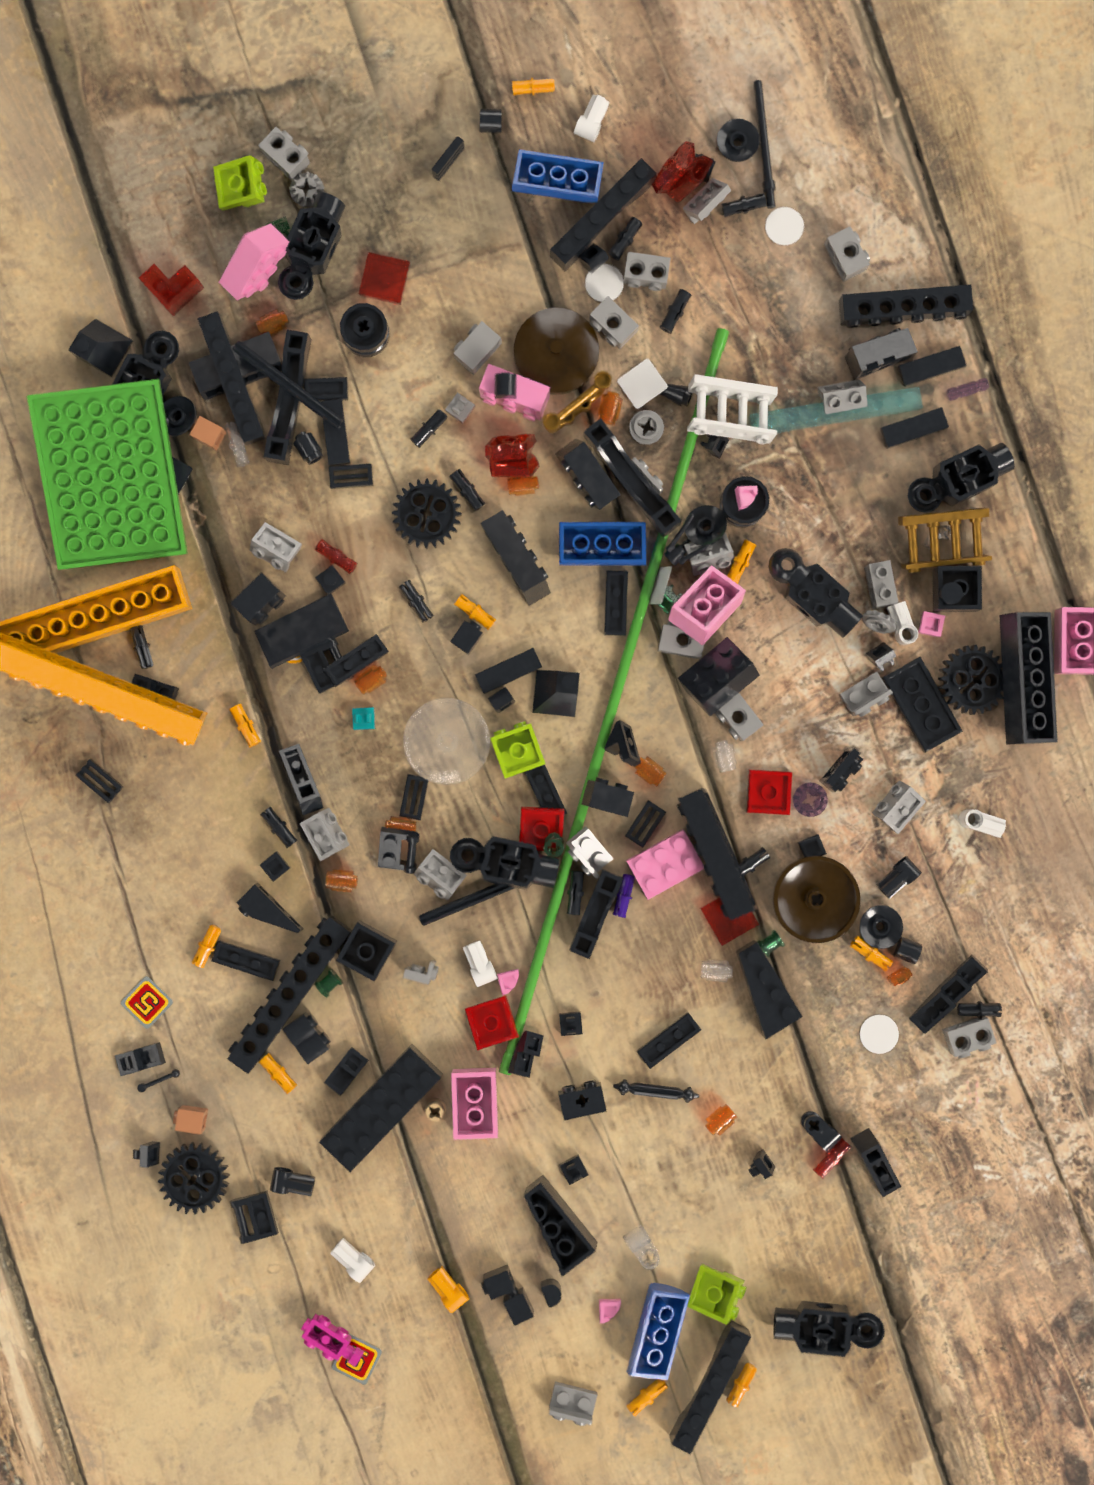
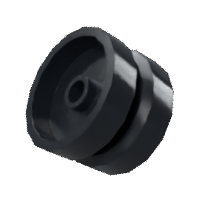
[340,303,390,357]
[719,476,770,528]

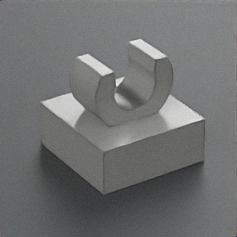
[445,392,475,424]

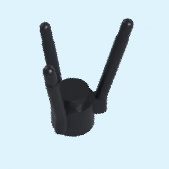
[664,514,709,566]

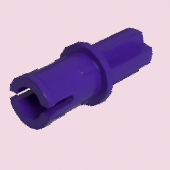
[612,874,635,918]

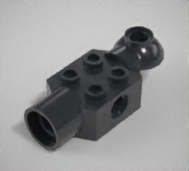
[278,192,345,300]
[112,330,179,397]
[907,443,1015,513]
[768,548,863,638]
[450,836,560,890]
[773,1301,885,1357]

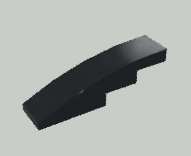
[909,955,988,1034]

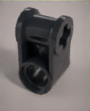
[801,1111,842,1153]

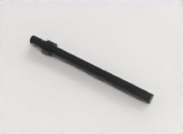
[753,80,776,209]

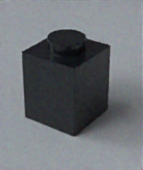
[450,620,483,655]
[481,1264,516,1300]
[503,1287,534,1326]

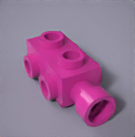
[301,1313,364,1367]

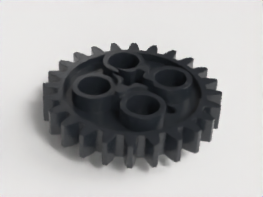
[392,478,462,549]
[938,645,1004,715]
[158,1142,230,1215]

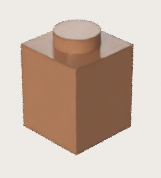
[190,416,226,451]
[173,1105,208,1134]

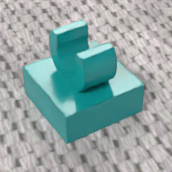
[352,707,376,730]

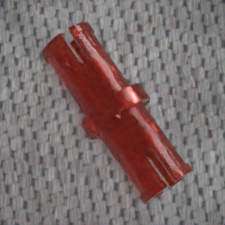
[315,539,358,574]
[813,1138,852,1179]

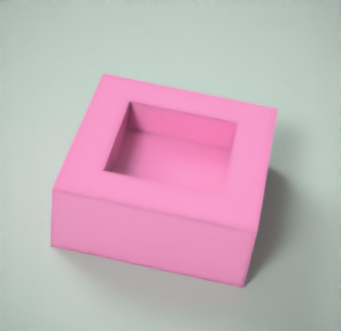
[918,611,945,637]

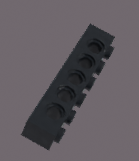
[839,285,973,328]

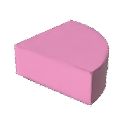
[735,486,758,510]
[497,969,519,995]
[599,1299,621,1323]

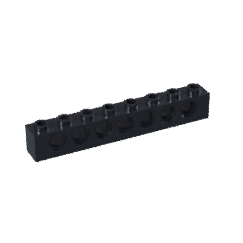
[227,915,352,1074]

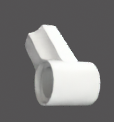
[574,95,609,143]
[887,601,918,645]
[959,809,1006,838]
[463,940,498,987]
[330,1238,375,1283]

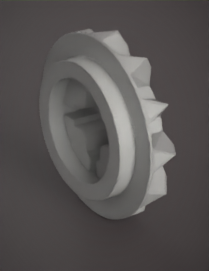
[289,171,324,207]
[630,410,664,445]
[862,610,897,634]

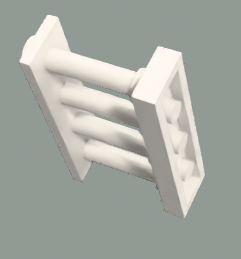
[687,374,778,444]

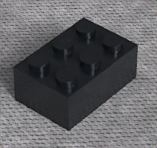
[678,637,760,717]

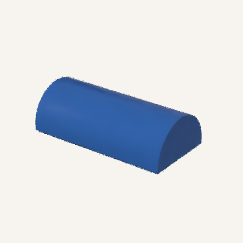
[512,149,604,204]
[559,522,646,566]
[626,1283,690,1380]

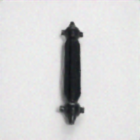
[613,1079,699,1103]

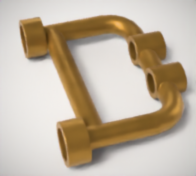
[543,371,612,433]

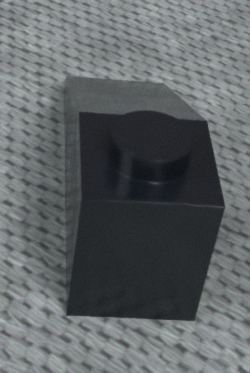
[279,744,323,815]
[236,883,304,933]
[850,1128,901,1197]

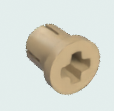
[425,1098,447,1121]

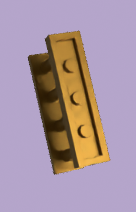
[898,508,992,573]

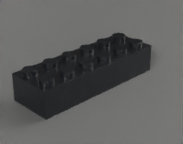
[999,612,1058,745]
[677,788,757,921]
[319,1044,443,1172]

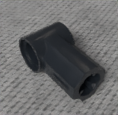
[876,856,922,899]
[270,1167,315,1197]

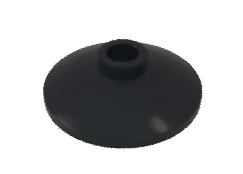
[717,119,760,162]
[163,396,196,437]
[685,505,727,546]
[860,905,903,949]

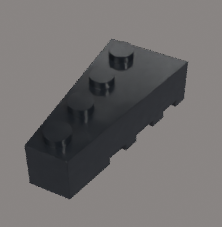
[736,940,803,1039]

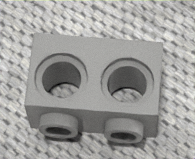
[258,127,310,181]
[623,252,671,291]
[864,560,899,609]
[942,1016,996,1058]

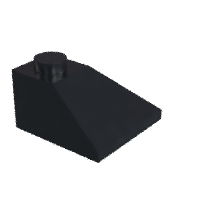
[68,319,133,378]
[532,670,580,717]

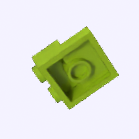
[213,155,267,211]
[490,721,546,779]
[687,1264,746,1325]

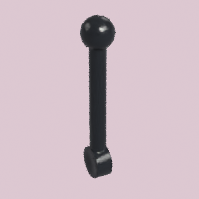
[137,1069,180,1092]

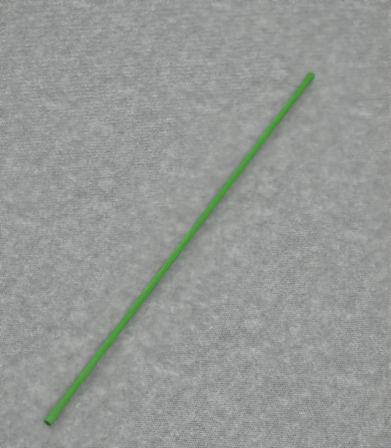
[499,328,729,1075]

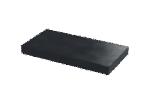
[254,593,349,669]
[882,657,963,753]

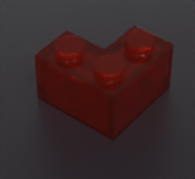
[139,264,204,316]

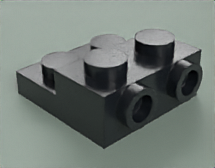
[819,747,863,792]

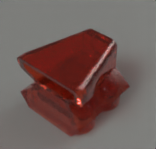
[652,141,713,203]
[485,433,539,478]

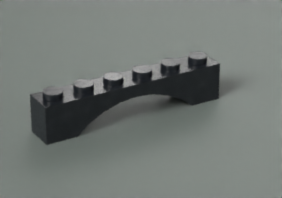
[550,158,657,272]
[197,311,267,445]
[264,329,312,465]
[584,418,682,538]
[669,1320,751,1455]

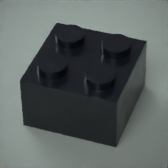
[932,566,982,612]
[230,572,286,626]
[336,920,397,982]

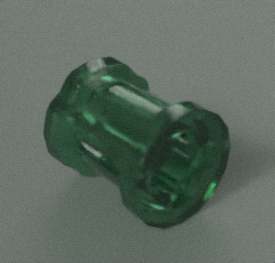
[544,833,564,858]
[756,930,785,958]
[314,969,343,998]

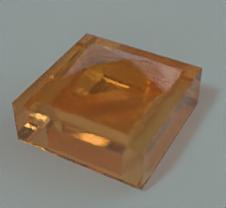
[886,966,913,986]

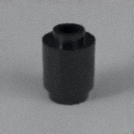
[293,431,323,465]

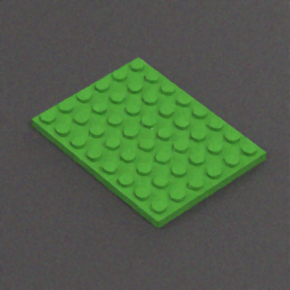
[27,379,188,570]

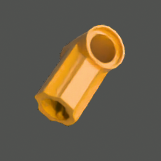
[427,1266,470,1313]

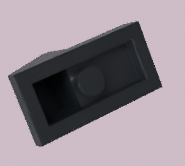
[604,720,641,767]

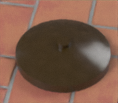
[514,307,599,395]
[773,856,861,943]

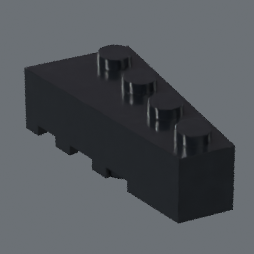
[481,510,551,606]
[524,1175,598,1277]

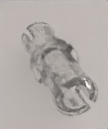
[225,421,250,467]

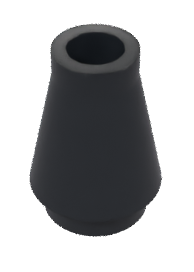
[660,383,693,407]

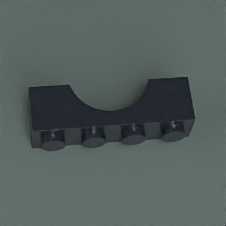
[569,869,623,959]

